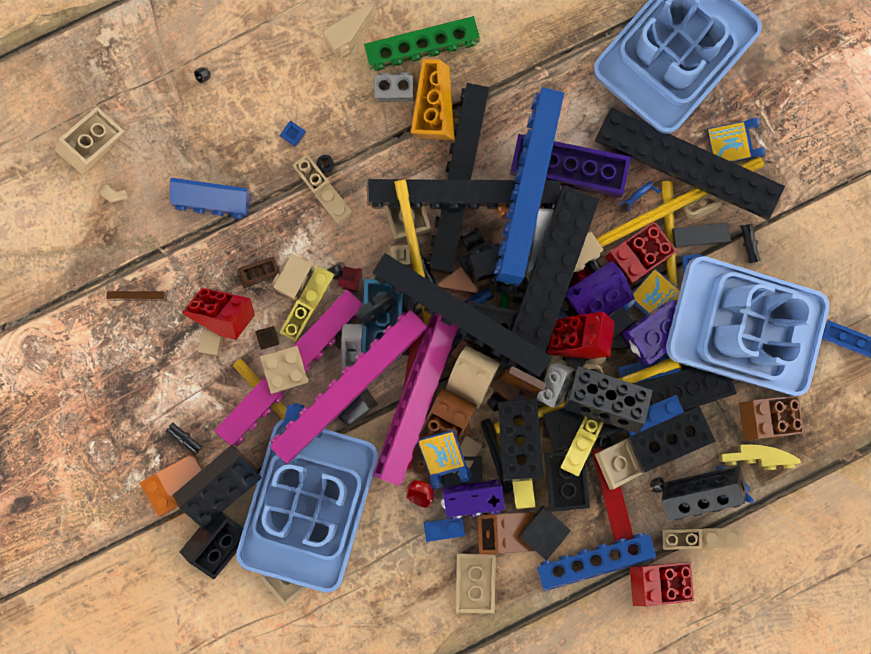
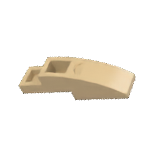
[292,154,354,226]
[662,528,743,550]

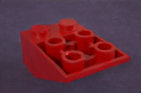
[605,221,677,286]
[182,288,255,340]
[548,311,615,359]
[630,562,694,607]

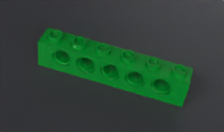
[364,16,480,71]

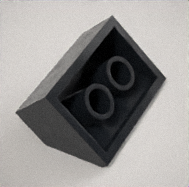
[179,512,244,579]

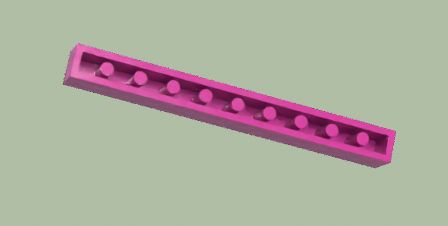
[214,290,364,447]
[372,303,467,486]
[270,310,427,465]

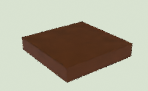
[498,366,546,396]

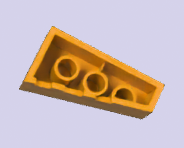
[411,59,454,141]

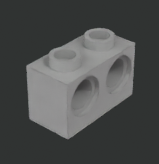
[375,72,413,102]
[341,324,363,369]
[537,362,575,408]

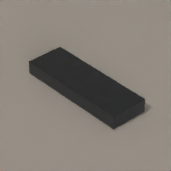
[672,223,731,248]

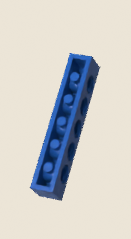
[537,533,656,592]

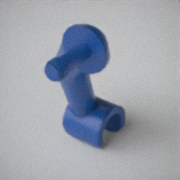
[620,181,661,212]

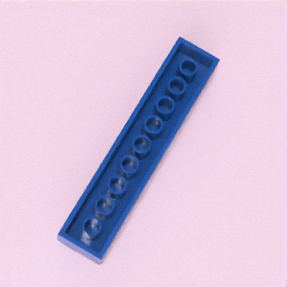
[494,87,565,286]

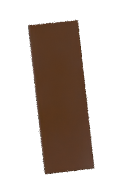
[106,291,167,301]

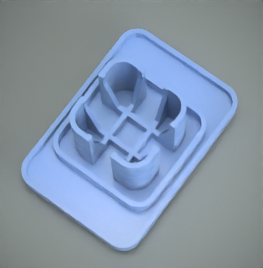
[593,0,762,134]
[666,256,829,396]
[236,420,378,593]

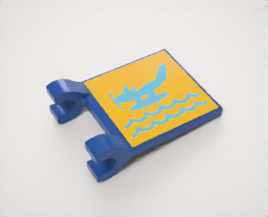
[707,118,766,162]
[621,268,680,315]
[418,430,472,490]

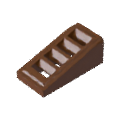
[237,256,281,289]

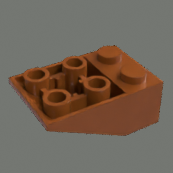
[416,389,477,446]
[739,396,804,441]
[477,512,535,554]

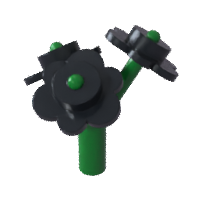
[487,276,528,309]

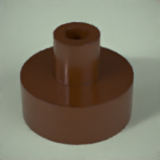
[412,454,428,474]

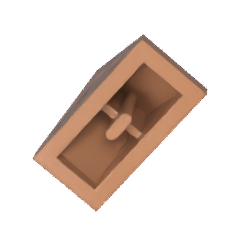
[439,267,477,295]

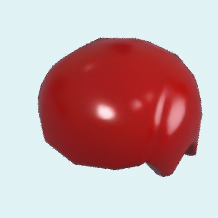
[405,480,435,508]

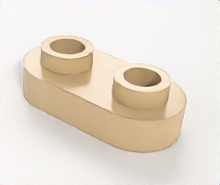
[685,194,722,219]

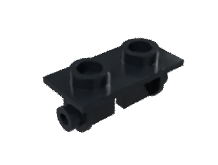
[356,291,397,327]

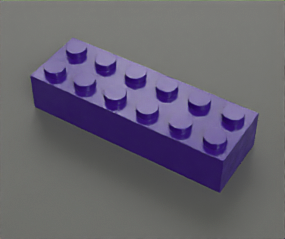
[510,134,631,198]

